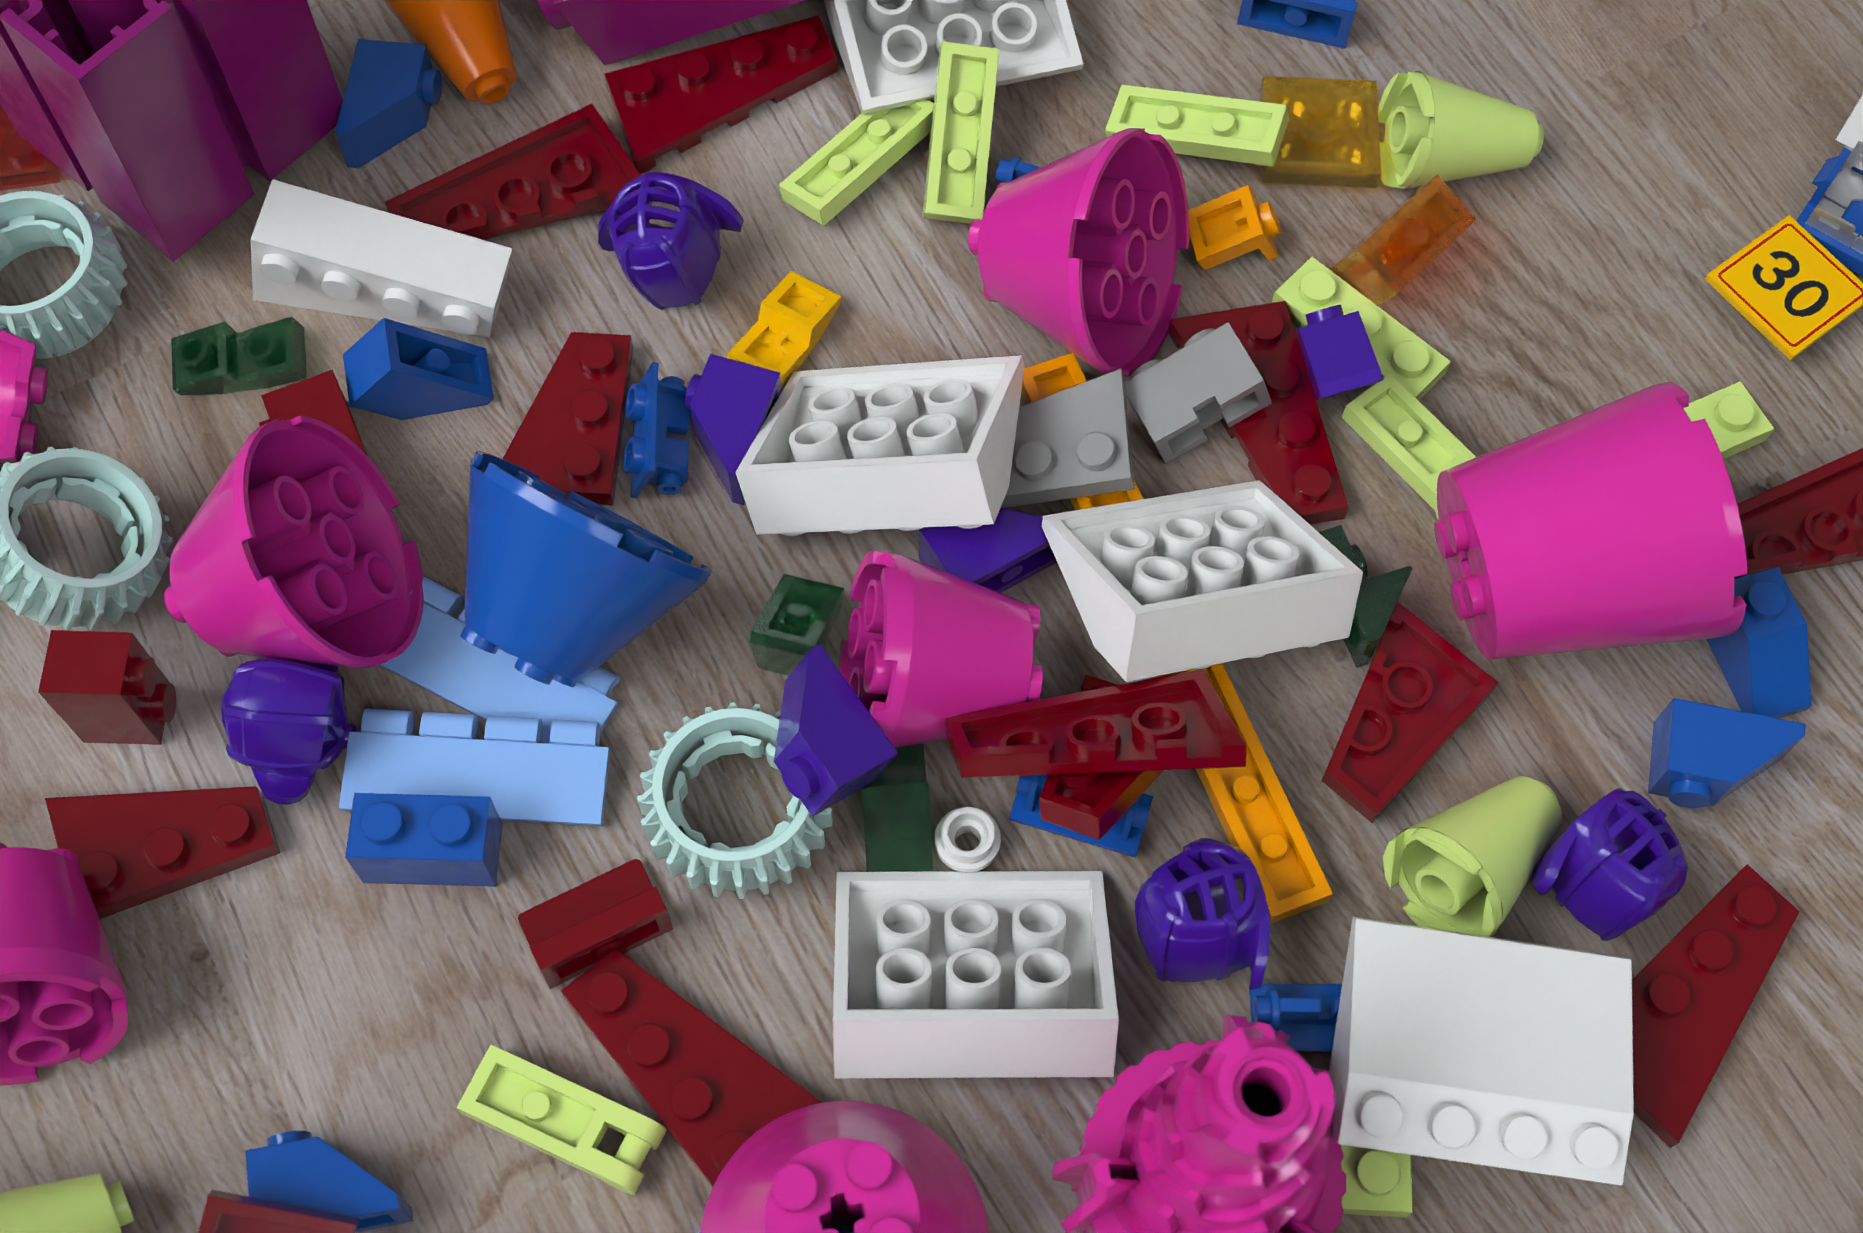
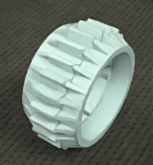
[0,191,127,359]
[0,447,173,631]
[637,702,833,899]

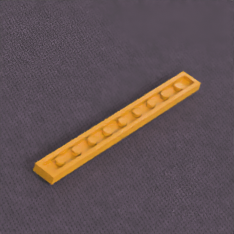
[1021,353,1333,924]

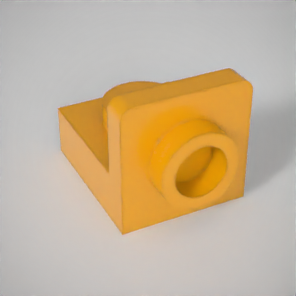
[1188,185,1282,271]

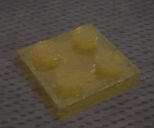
[1260,76,1381,188]

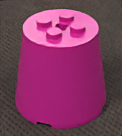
[1434,382,1748,659]

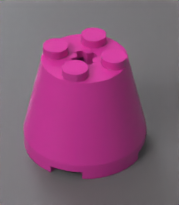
[838,551,1043,748]
[0,842,128,1085]

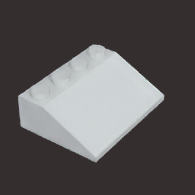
[824,0,1084,115]
[735,355,1025,536]
[1042,480,1363,682]
[833,871,1119,1078]
[1329,917,1633,1185]

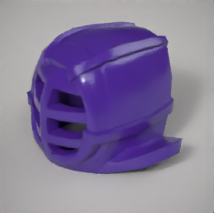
[598,172,744,310]
[220,658,356,805]
[1532,788,1688,941]
[1135,838,1270,990]

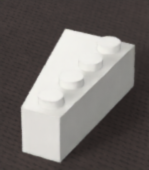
[251,179,512,338]

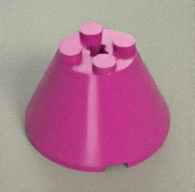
[968,128,1189,377]
[164,416,424,668]
[700,1101,989,1233]

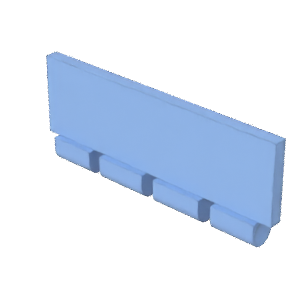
[379,577,620,744]
[339,708,611,827]

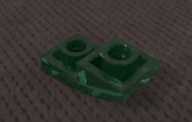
[171,316,307,395]

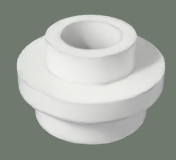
[934,807,1001,873]

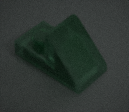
[1319,525,1413,668]
[749,574,844,676]
[861,743,933,872]

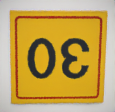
[1705,215,1863,361]

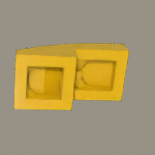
[726,271,842,389]

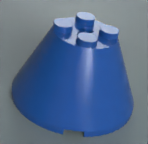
[460,451,712,687]

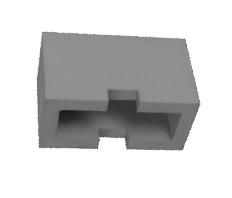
[1125,322,1272,464]

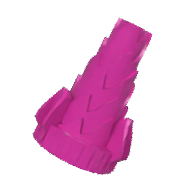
[1052,1015,1346,1233]

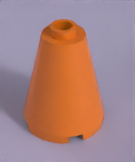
[385,0,517,104]

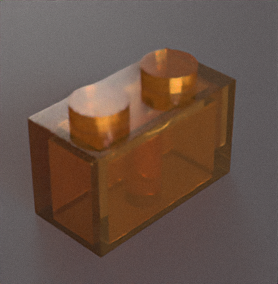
[1330,175,1477,306]

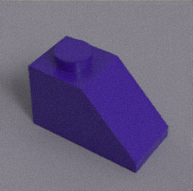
[1296,304,1383,401]
[685,354,782,505]
[919,508,1057,593]
[773,644,898,817]

